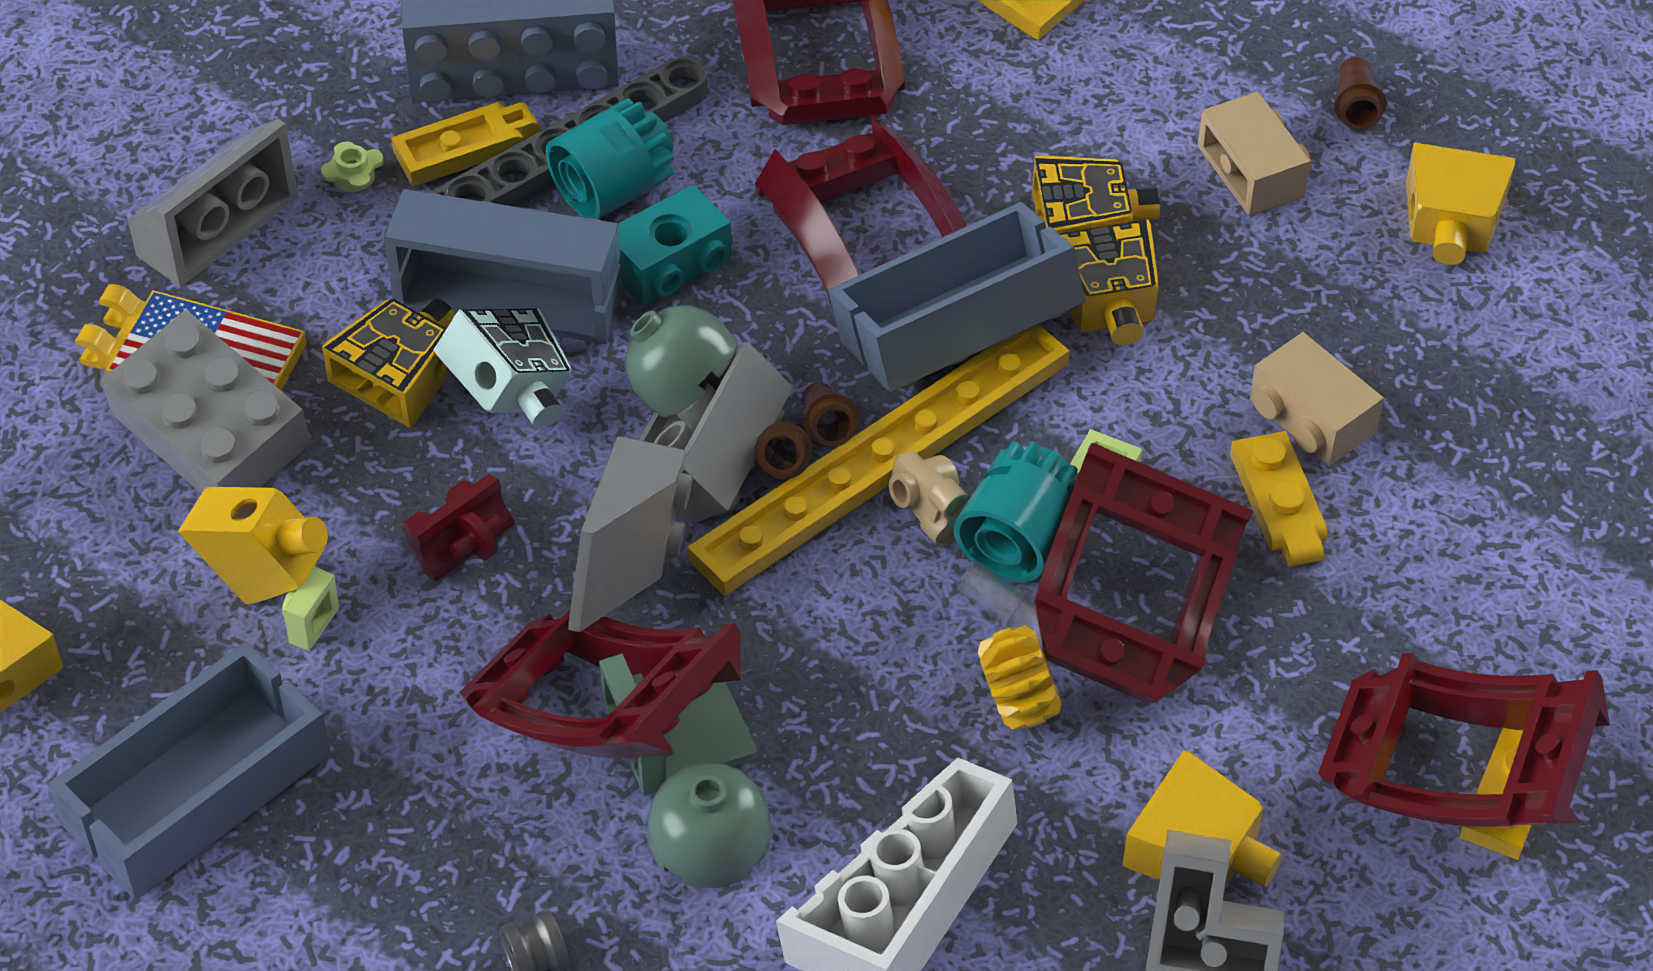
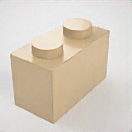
[1198,91,1312,216]
[1249,332,1384,466]

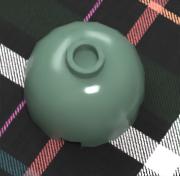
[624,305,737,418]
[648,762,771,888]

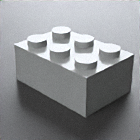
[100,309,311,494]

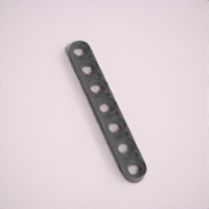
[430,57,708,207]

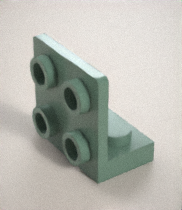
[599,654,756,796]

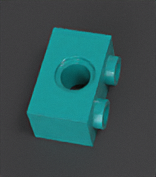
[618,184,732,306]

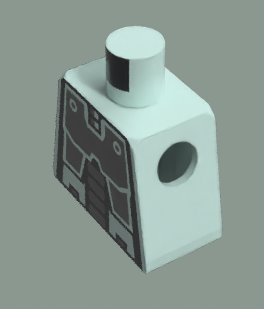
[434,308,571,429]

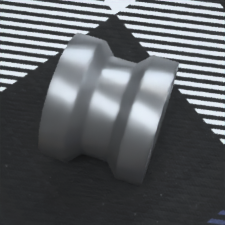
[499,909,570,971]

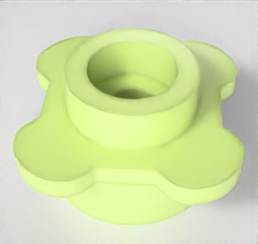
[321,142,383,192]

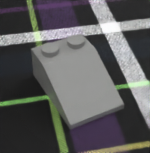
[568,436,693,632]

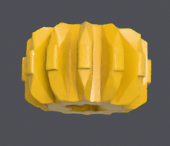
[978,625,1062,730]

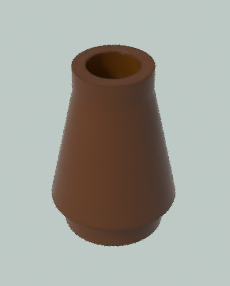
[1334,57,1387,130]
[801,382,859,447]
[755,422,812,479]

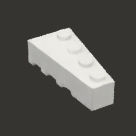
[776,757,1017,971]

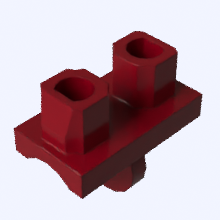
[402,474,515,581]

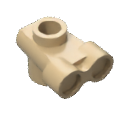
[889,451,970,547]

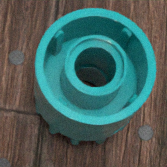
[546,98,675,220]
[953,441,1078,583]

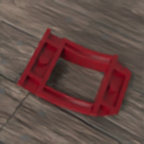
[732,0,905,125]
[755,115,967,306]
[1034,442,1253,703]
[459,609,741,758]
[1318,653,1610,827]

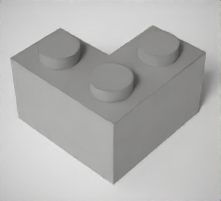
[1146,830,1284,971]

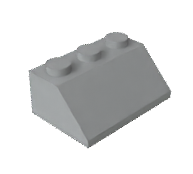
[128,119,299,287]
[639,342,793,523]

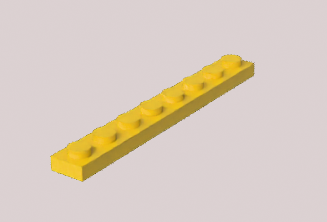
[687,324,1070,596]

